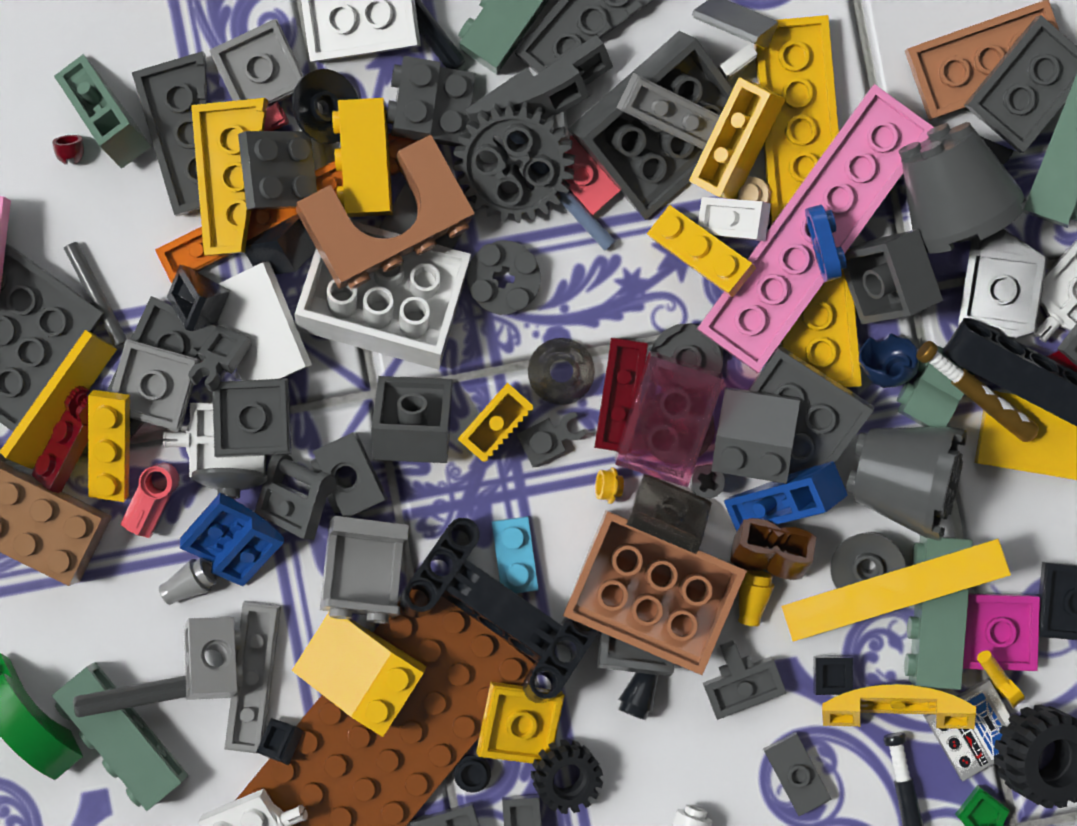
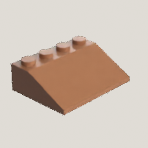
[563,510,747,675]

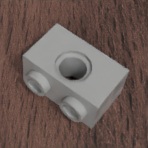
[184,617,243,700]

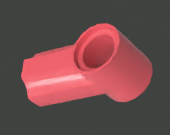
[120,462,180,538]

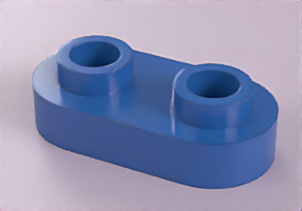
[805,204,847,282]

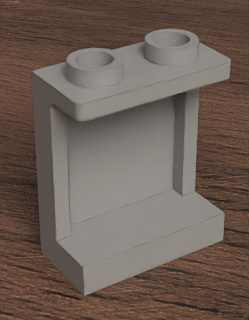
[320,516,409,624]

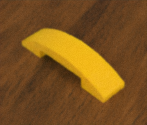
[822,684,976,729]

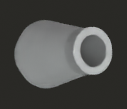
[159,558,217,605]

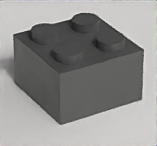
[843,229,943,324]

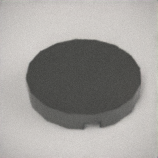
[649,324,723,397]

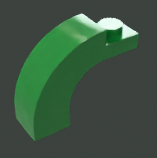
[0,653,83,780]

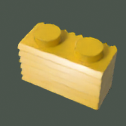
[458,382,533,462]

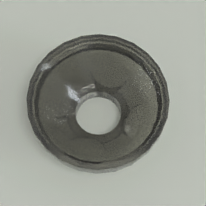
[528,338,595,405]

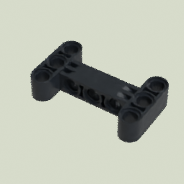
[400,518,599,703]

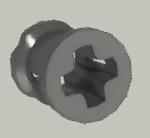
[689,464,725,499]

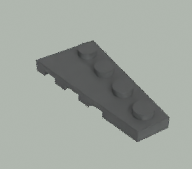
[515,0,654,74]
[132,51,208,217]
[107,296,216,440]

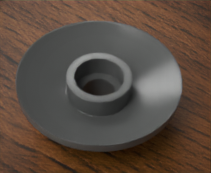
[191,468,268,499]
[830,533,906,588]

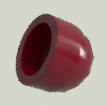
[52,135,84,165]

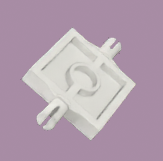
[1034,239,1077,343]
[163,403,292,477]
[198,789,308,826]

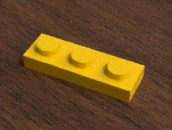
[647,205,756,298]
[88,390,130,502]

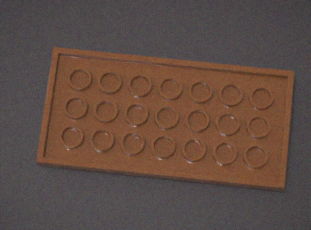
[236,590,535,826]

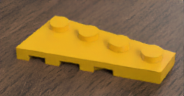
[191,98,268,256]

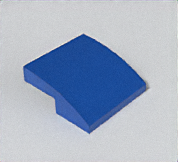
[180,493,284,586]

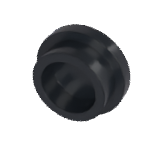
[454,755,491,793]

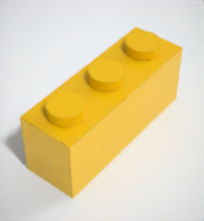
[689,77,786,199]
[332,98,393,218]

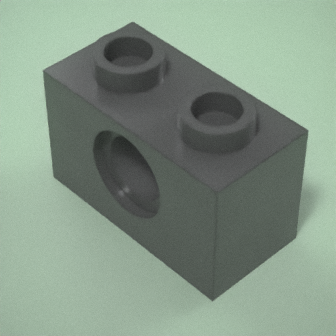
[311,432,388,517]

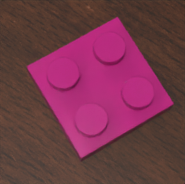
[963,593,1040,671]

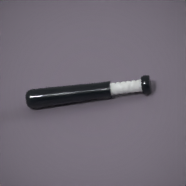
[883,732,924,826]

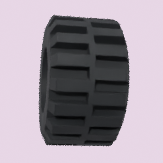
[994,705,1077,809]

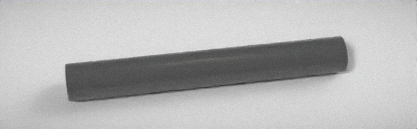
[64,242,127,347]

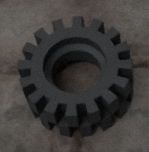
[531,739,603,814]

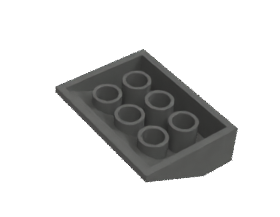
[568,31,733,220]

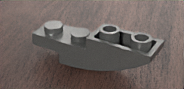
[465,35,613,124]

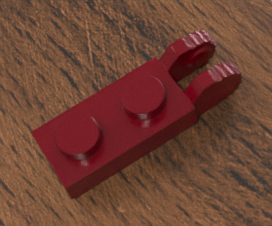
[31,385,90,493]

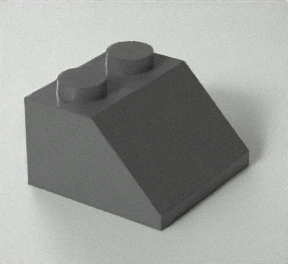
[371,376,452,463]
[711,387,801,484]

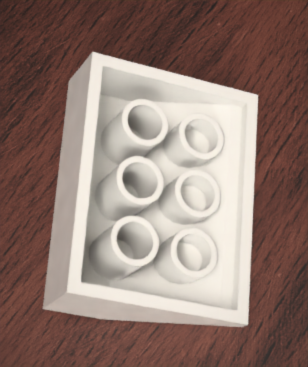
[294,221,471,370]

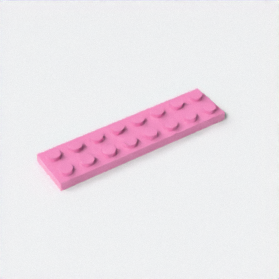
[697,84,934,373]

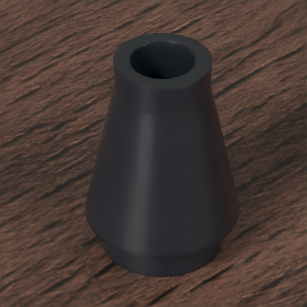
[618,672,659,721]

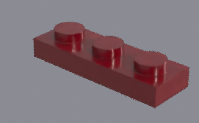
[594,338,648,454]

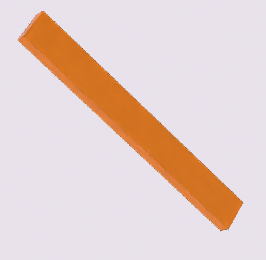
[155,133,419,283]

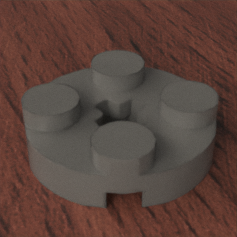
[467,240,541,315]

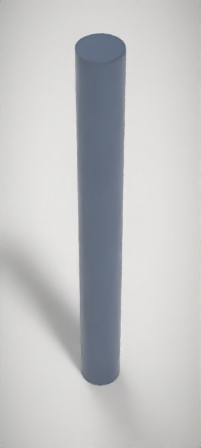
[510,131,615,251]

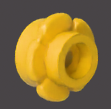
[595,467,624,504]

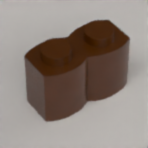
[730,518,817,580]

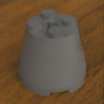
[898,122,1026,253]
[847,427,967,541]

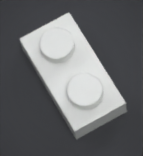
[698,197,771,241]

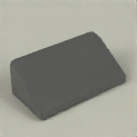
[692,0,778,48]

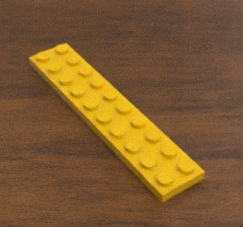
[754,15,862,388]

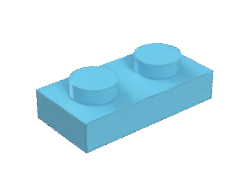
[492,516,539,593]

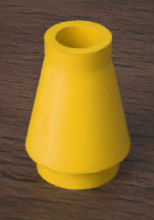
[738,569,775,626]

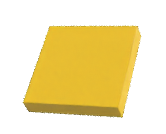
[476,682,565,764]

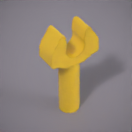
[977,650,1025,708]

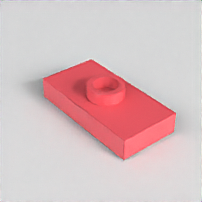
[548,135,621,215]

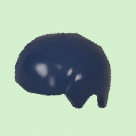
[859,333,920,388]

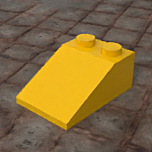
[292,612,427,737]

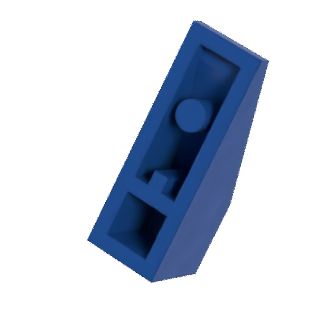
[724,461,848,532]

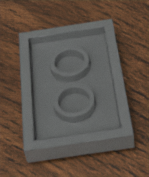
[964,15,1077,153]

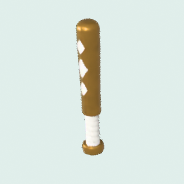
[916,341,1039,442]

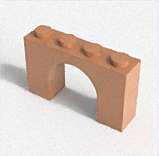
[296,135,475,290]

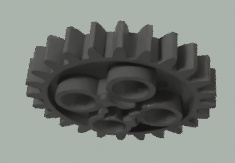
[453,101,575,223]

